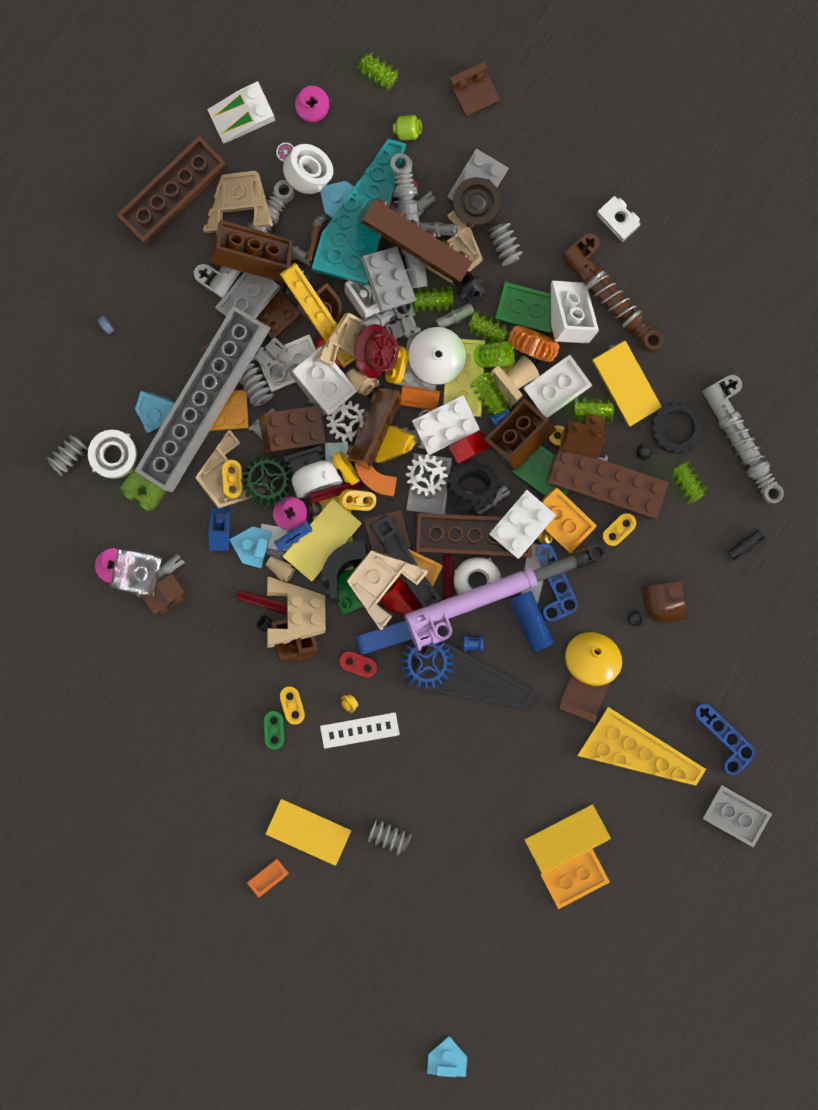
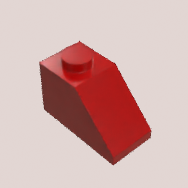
[449,430,490,465]
[380,578,421,615]

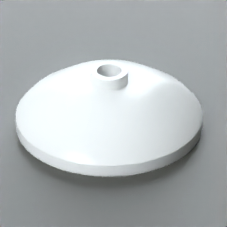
[408,327,466,385]

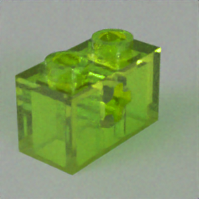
[120,470,167,511]

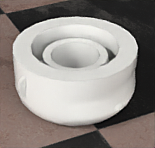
[283,144,333,194]
[88,430,138,479]
[292,460,343,498]
[454,557,501,595]

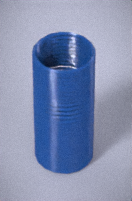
[510,591,555,653]

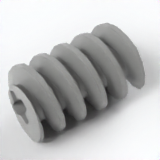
[488,223,523,266]
[240,363,274,406]
[47,435,88,477]
[368,819,412,855]

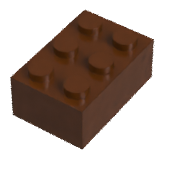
[484,398,556,470]
[258,405,326,455]

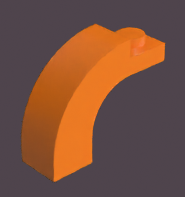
[355,464,397,498]

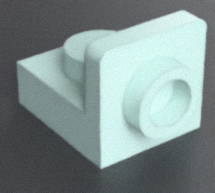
[325,441,349,461]

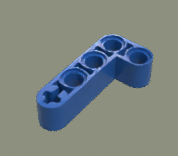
[536,544,578,622]
[355,621,412,655]
[694,704,755,776]

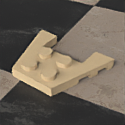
[203,171,273,234]
[425,210,483,285]
[316,313,379,388]
[195,430,275,509]
[347,550,428,630]
[267,577,326,648]

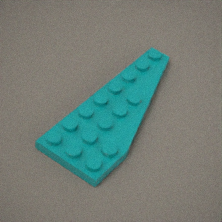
[311,139,406,286]

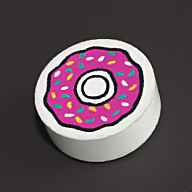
[276,143,294,162]

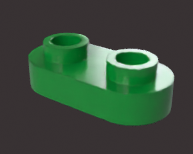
[264,711,284,750]

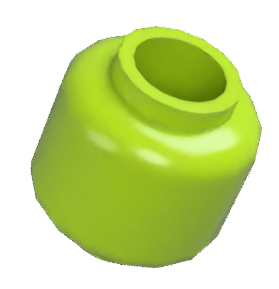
[393,115,422,141]

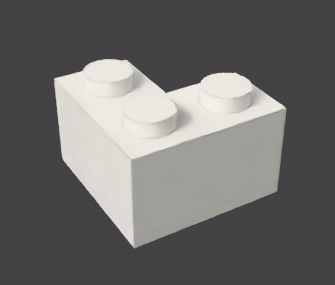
[344,281,384,321]

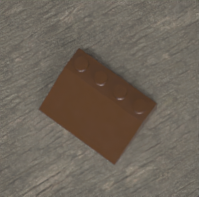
[346,388,402,470]

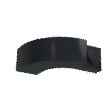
[321,540,367,604]

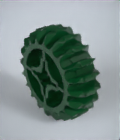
[241,455,292,507]

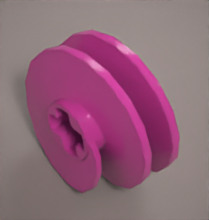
[295,86,329,122]
[273,496,308,531]
[95,548,130,583]

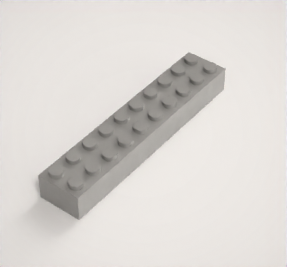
[135,306,271,492]

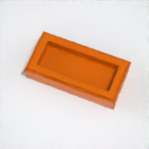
[400,385,440,410]
[247,858,289,898]

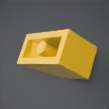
[375,426,415,463]

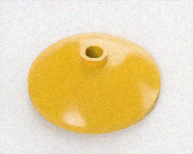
[565,632,622,686]

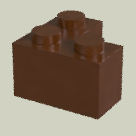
[560,413,605,459]
[141,573,187,616]

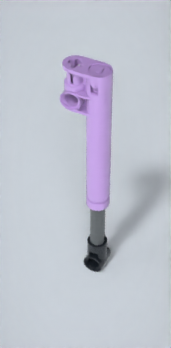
[405,544,606,651]

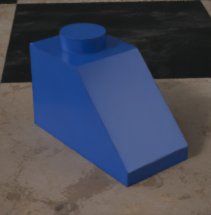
[208,508,230,551]

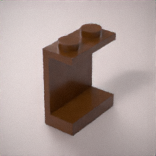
[558,675,611,723]

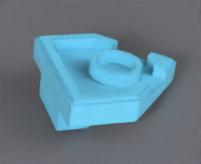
[320,181,354,218]
[135,391,175,433]
[229,526,272,568]
[427,1036,467,1077]

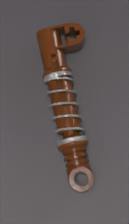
[562,233,663,353]

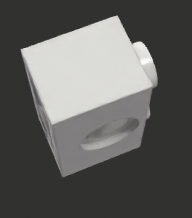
[596,196,640,242]

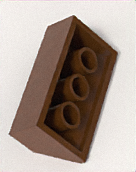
[210,220,293,283]

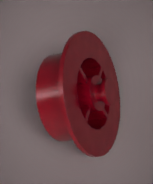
[354,324,399,378]

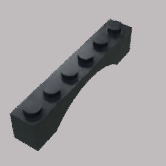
[369,515,442,608]

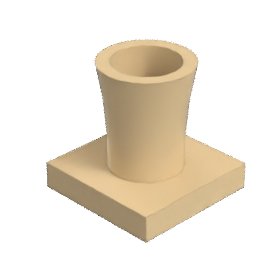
[486,356,539,408]

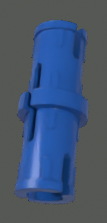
[274,521,313,551]

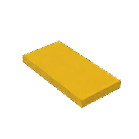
[592,341,662,426]
[266,799,352,866]
[525,804,611,875]

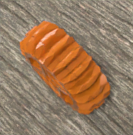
[508,326,559,362]

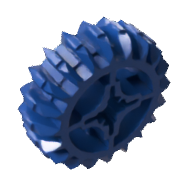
[401,637,453,689]

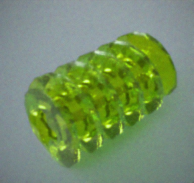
[357,51,399,91]
[414,286,453,313]
[467,310,510,347]
[474,341,515,368]
[470,372,509,415]
[574,398,614,422]
[671,460,710,503]

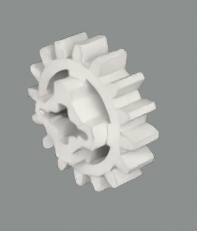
[326,401,365,442]
[406,454,448,496]

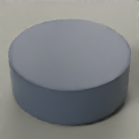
[98,315,115,334]

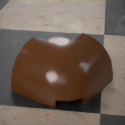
[295,282,342,333]
[642,581,686,623]
[271,619,318,663]

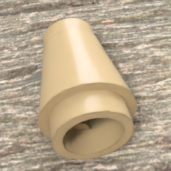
[347,369,375,396]
[266,556,295,582]

